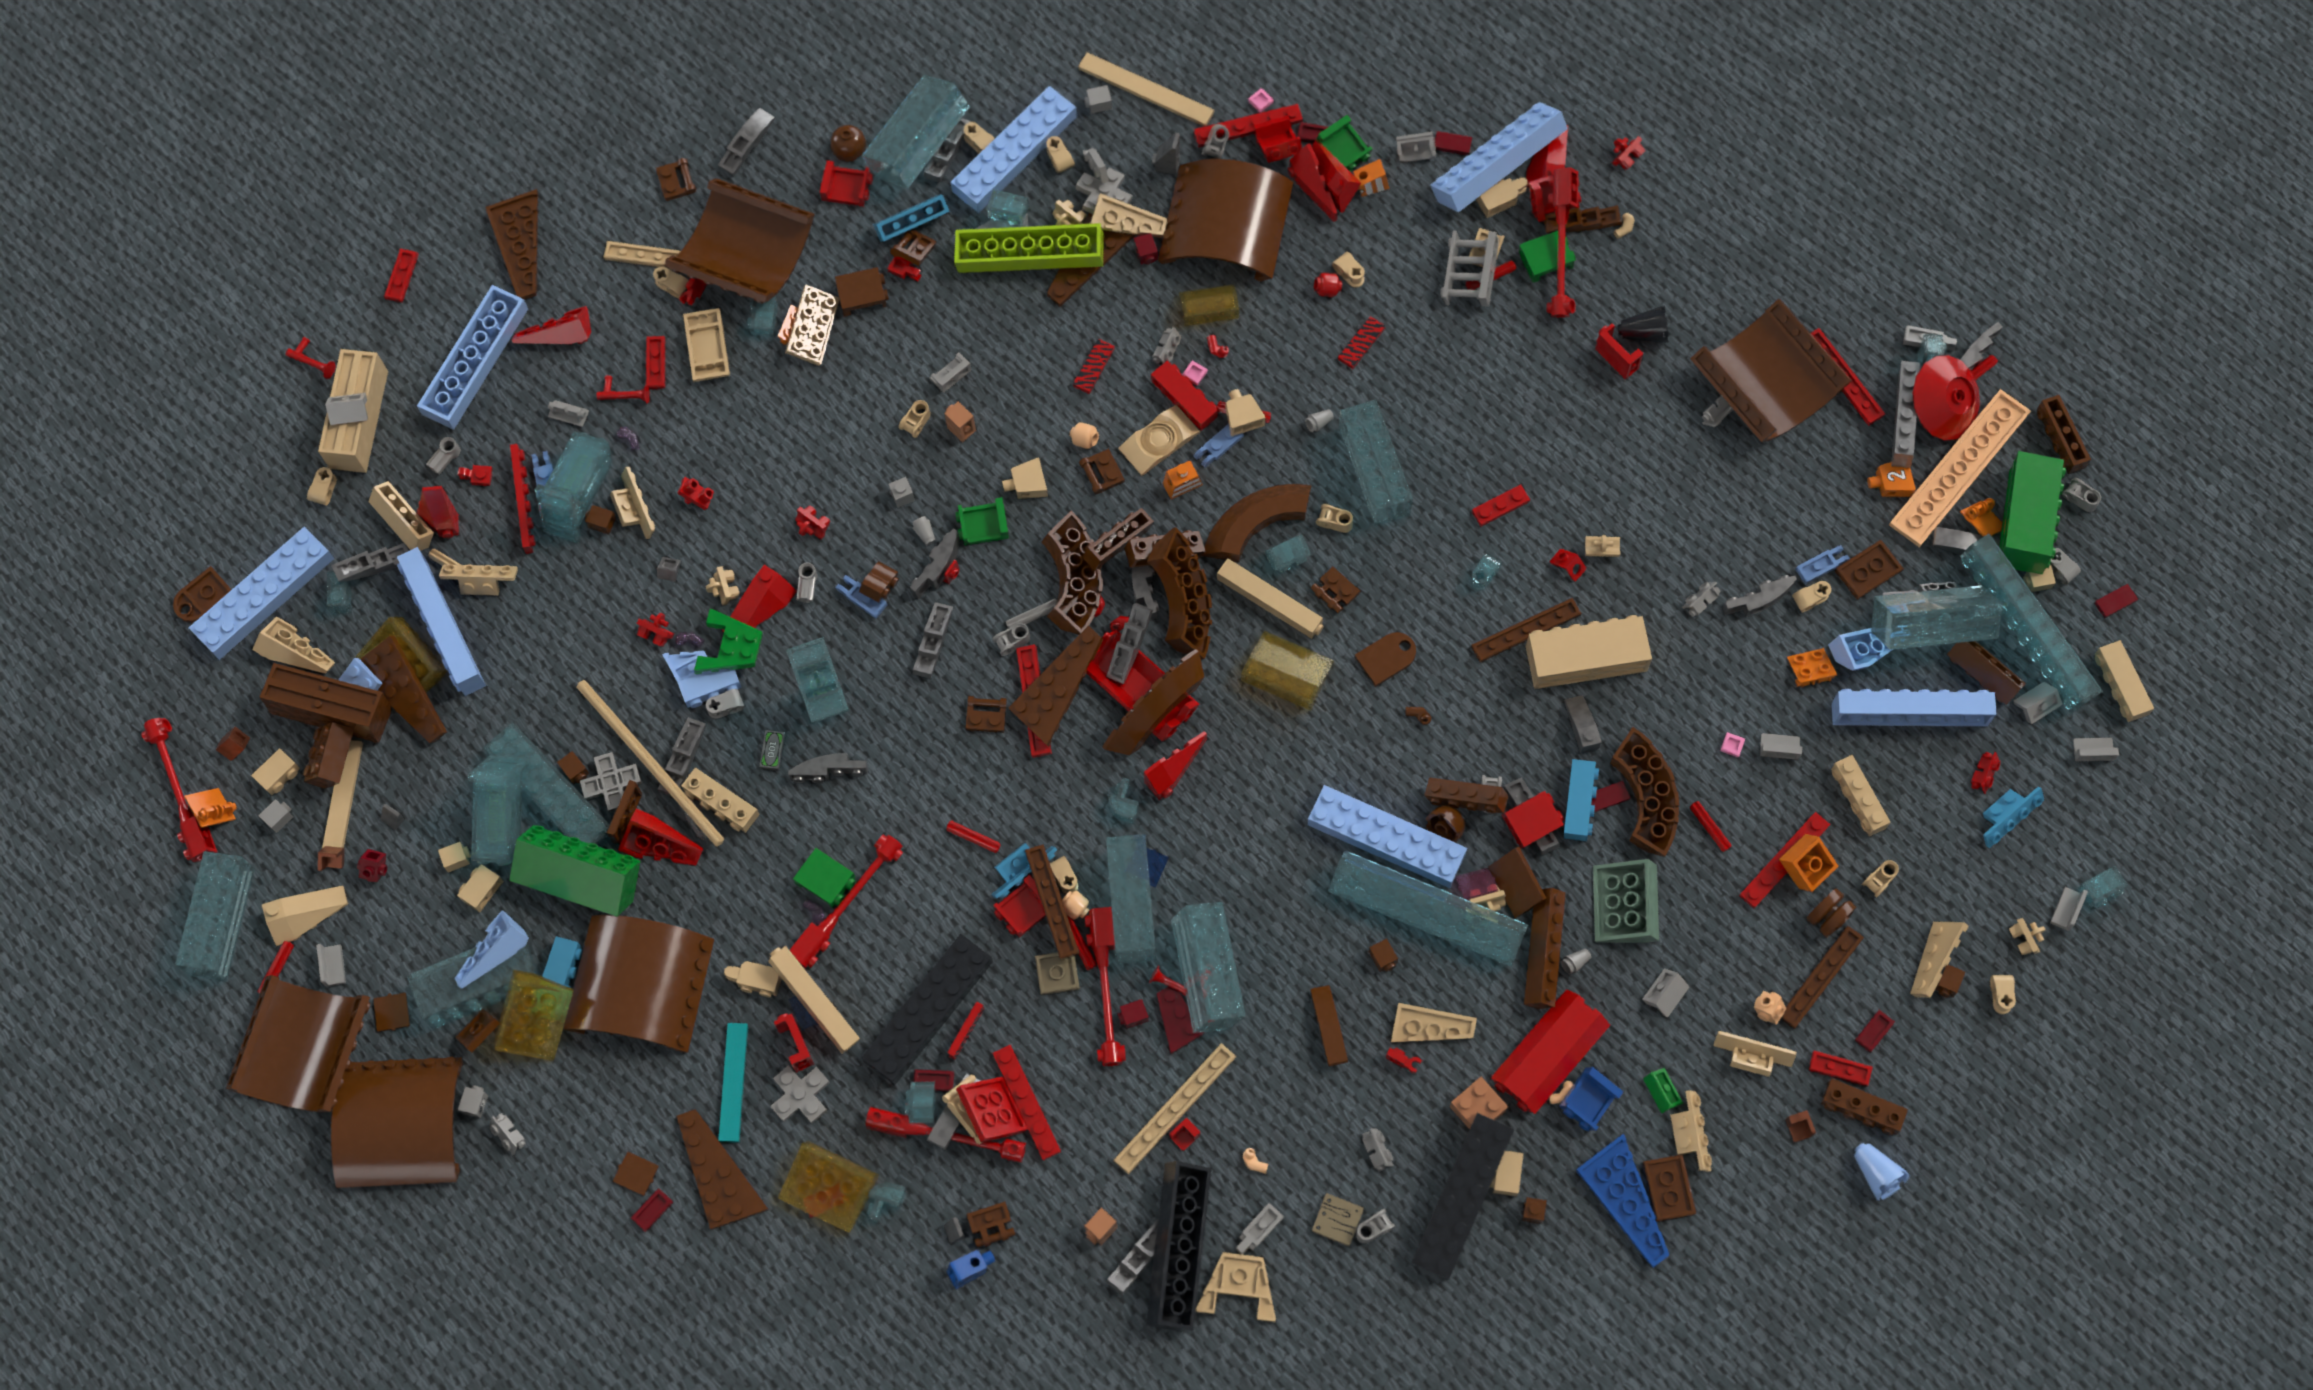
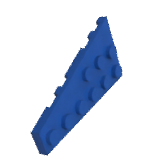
[1576,1134,1669,1268]

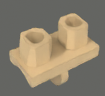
[1052,200,1087,225]
[1585,535,1620,557]
[706,566,739,606]
[1470,885,1506,918]
[2009,918,2046,955]

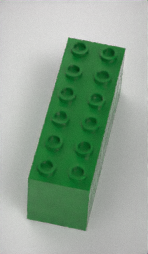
[1996,451,2066,575]
[509,825,640,917]

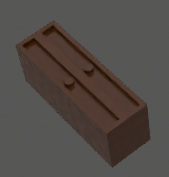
[260,663,392,743]

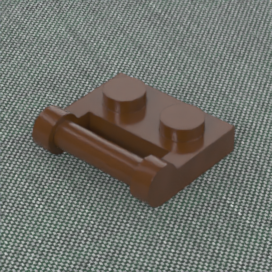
[656,158,697,201]
[890,229,936,266]
[1079,449,1125,495]
[966,696,1007,733]

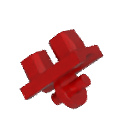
[1611,136,1645,170]
[677,477,714,510]
[795,505,830,540]
[636,613,674,647]

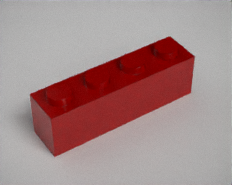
[1151,360,1218,431]

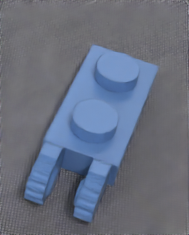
[1193,424,1243,468]
[532,451,559,504]
[1795,545,1850,585]
[835,575,888,619]

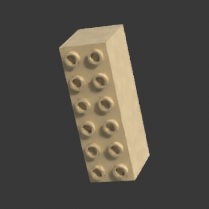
[318,349,388,473]
[1526,615,1652,689]

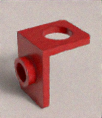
[1550,549,1586,581]
[944,560,960,584]

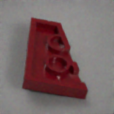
[1156,986,1205,1054]

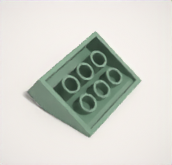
[1593,859,1659,943]

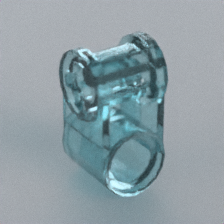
[1471,553,1502,591]

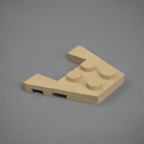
[1196,1252,1276,1322]

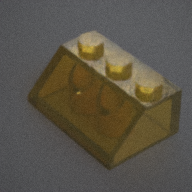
[1179,284,1239,326]

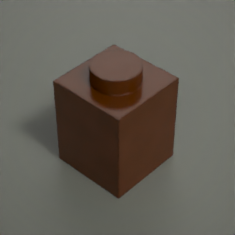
[585,505,616,535]
[557,751,589,785]
[1369,938,1398,972]
[1935,965,1965,998]
[1522,1197,1547,1224]

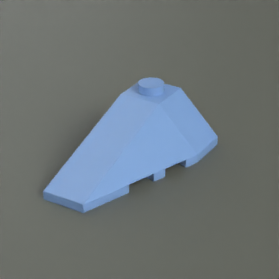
[1828,622,1908,671]
[455,910,529,988]

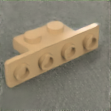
[610,467,655,539]
[439,564,518,595]
[1714,1031,1796,1077]
[1671,1090,1712,1172]

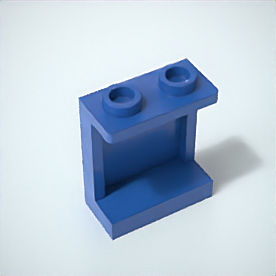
[1559,1067,1623,1131]

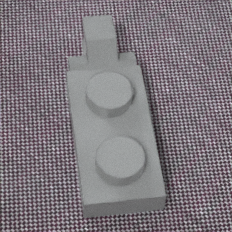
[1083,147,1109,183]
[1903,325,1957,351]
[1236,1203,1284,1255]

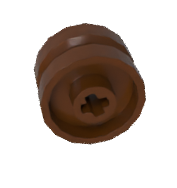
[1806,888,1857,938]

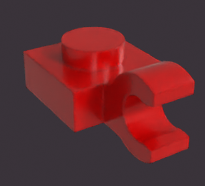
[887,256,922,281]
[679,278,707,306]
[458,465,493,486]
[1385,1048,1422,1074]

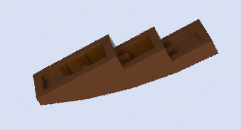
[1544,205,1622,234]
[1310,985,1348,1066]

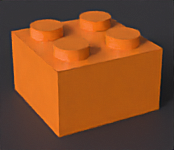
[1779,834,1839,892]

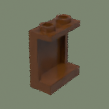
[835,267,889,316]

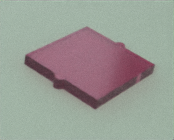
[1456,868,1498,901]

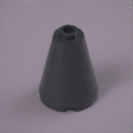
[1618,306,1669,343]

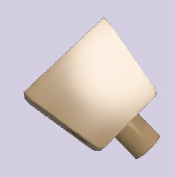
[1226,389,1265,437]
[1002,458,1048,499]

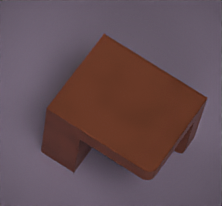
[216,727,250,761]
[318,846,345,871]
[1785,1110,1816,1142]

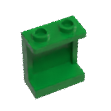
[1316,115,1373,172]
[1518,231,1576,283]
[955,497,1009,546]
[793,848,856,909]

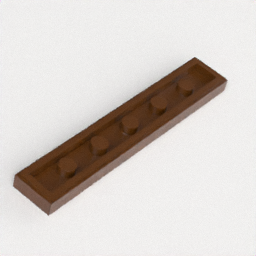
[1471,598,1581,663]
[1025,844,1079,960]
[1781,926,1864,1029]

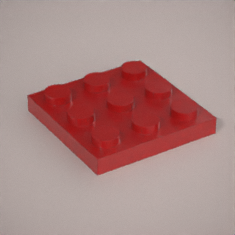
[956,1076,1028,1142]

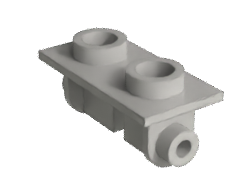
[1152,327,1181,364]
[1702,395,1734,427]
[548,400,589,427]
[1682,582,1721,617]
[489,1113,526,1155]
[1362,1128,1393,1172]

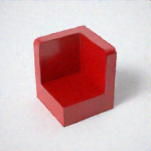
[1169,1117,1201,1151]

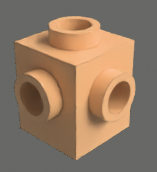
[1754,991,1786,1025]

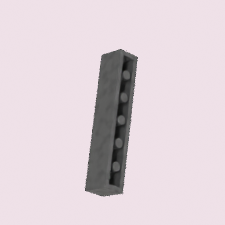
[1891,361,1920,468]

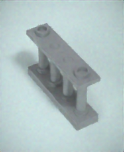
[1441,231,1499,306]

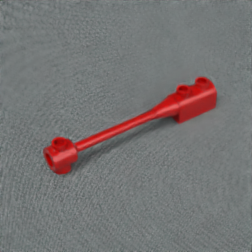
[1546,167,1578,318]
[141,718,218,862]
[789,834,903,969]
[1085,907,1126,1066]
[866,1107,1026,1163]

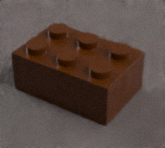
[303,722,354,789]

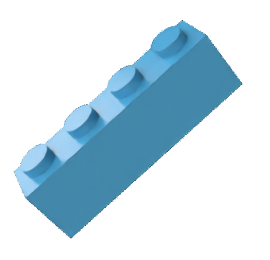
[873,195,950,241]
[1564,759,1599,841]
[531,936,583,1021]

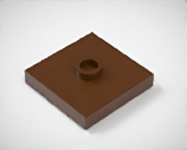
[455,1009,500,1053]

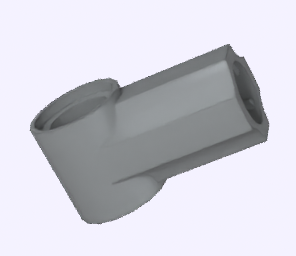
[426,437,461,475]
[796,563,818,603]

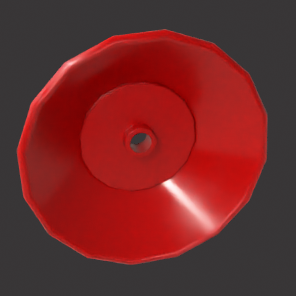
[1913,355,1980,440]

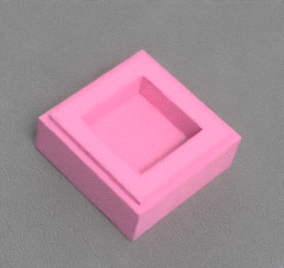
[1248,88,1274,113]
[1182,360,1208,386]
[1720,732,1745,758]

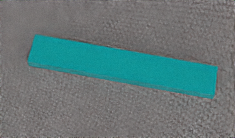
[719,1023,748,1143]

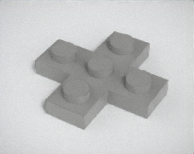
[1075,168,1132,214]
[580,752,642,812]
[771,1065,830,1123]

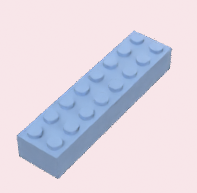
[951,86,1077,213]
[1430,102,1568,212]
[417,285,528,430]
[189,527,334,660]
[397,547,486,696]
[1832,689,1996,726]
[1308,785,1467,888]

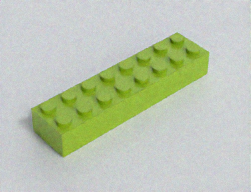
[955,223,1104,273]

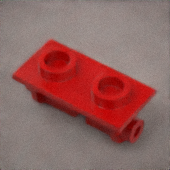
[1971,752,2001,794]

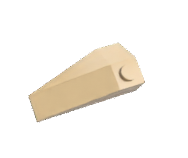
[252,616,335,674]
[262,886,348,946]

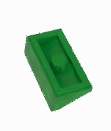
[1643,1068,1683,1113]

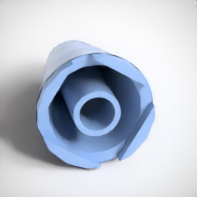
[1854,1143,1909,1200]

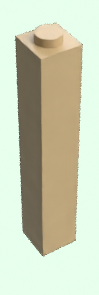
[1217,558,1324,639]
[768,946,860,1054]

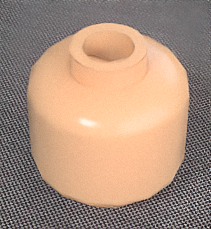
[1070,422,1099,449]
[1062,891,1089,920]

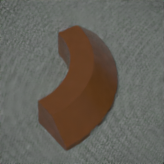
[1202,484,1312,562]
[1041,511,1103,635]
[1147,527,1212,659]
[1102,649,1204,755]
[1610,727,1679,857]

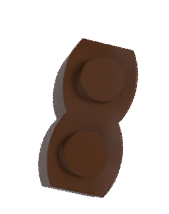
[859,561,899,603]

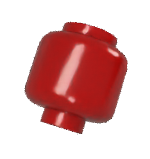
[1314,273,1342,297]

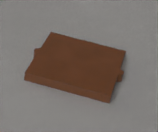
[373,992,410,1032]
[613,1152,659,1196]

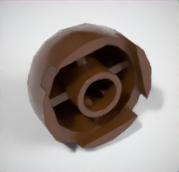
[830,125,866,162]
[1425,806,1465,843]

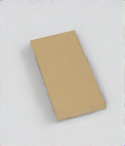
[785,285,840,365]

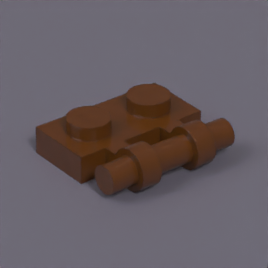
[1310,566,1360,613]
[967,1202,1016,1248]

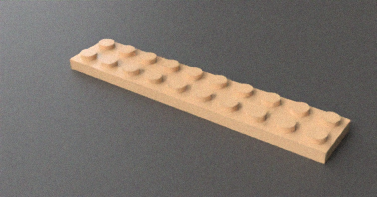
[1889,389,2031,548]

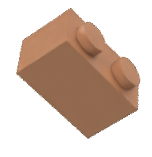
[944,402,976,443]
[1085,1208,1117,1245]

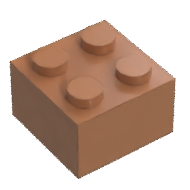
[1450,1077,1508,1129]

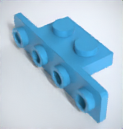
[1983,787,2044,848]
[991,843,1057,899]

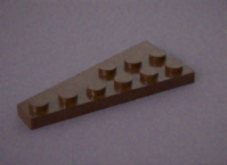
[485,189,538,300]
[1047,213,1136,307]
[1009,625,1103,747]
[360,636,447,743]
[677,1109,769,1230]

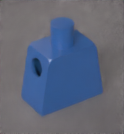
[947,1250,995,1290]

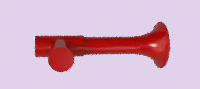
[286,337,336,379]
[596,375,650,404]
[1149,965,1206,1003]

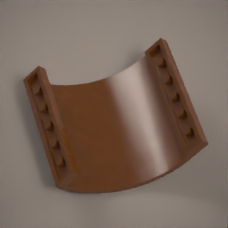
[1158,159,1293,281]
[664,178,815,303]
[1690,299,1852,442]
[564,915,714,1053]
[226,975,370,1112]
[331,1057,463,1188]

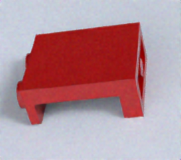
[1254,115,1302,163]
[820,160,873,207]
[1529,176,1581,222]
[1595,323,1644,380]
[1501,791,1564,849]
[993,875,1046,938]
[774,1013,815,1073]

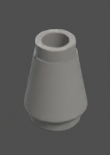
[1305,409,1334,432]
[912,516,936,546]
[1561,948,1591,974]

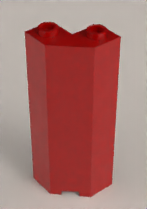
[1086,630,1199,741]
[1491,989,1610,1114]

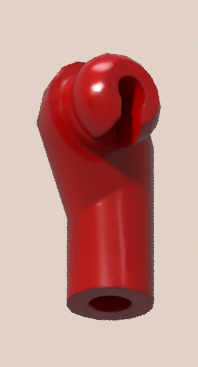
[1207,335,1229,358]
[1110,616,1129,632]

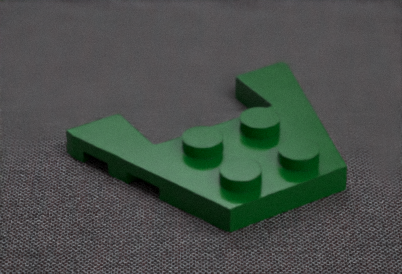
[694,609,763,674]

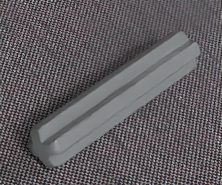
[1006,599,1057,629]

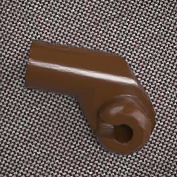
[1405,707,1432,725]

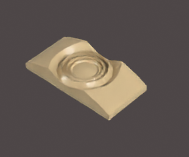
[683,308,730,382]
[1119,405,1200,476]

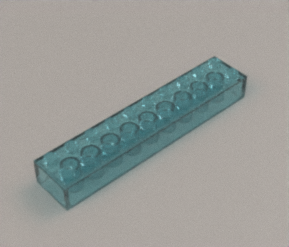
[1960,534,2103,712]
[1328,851,1528,967]

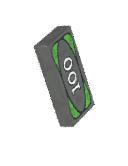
[759,730,785,771]

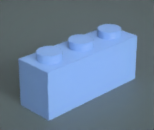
[677,668,741,708]

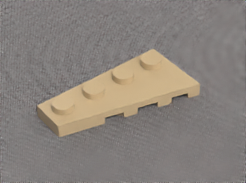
[1090,193,1167,238]
[1910,922,1968,998]
[1391,1003,1477,1042]

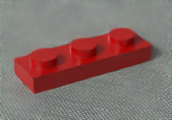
[1472,485,1530,527]

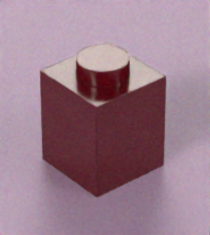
[1134,233,1158,264]
[1118,999,1149,1029]

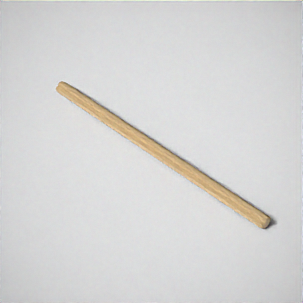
[577,680,724,846]

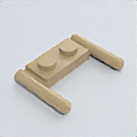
[942,1075,982,1144]

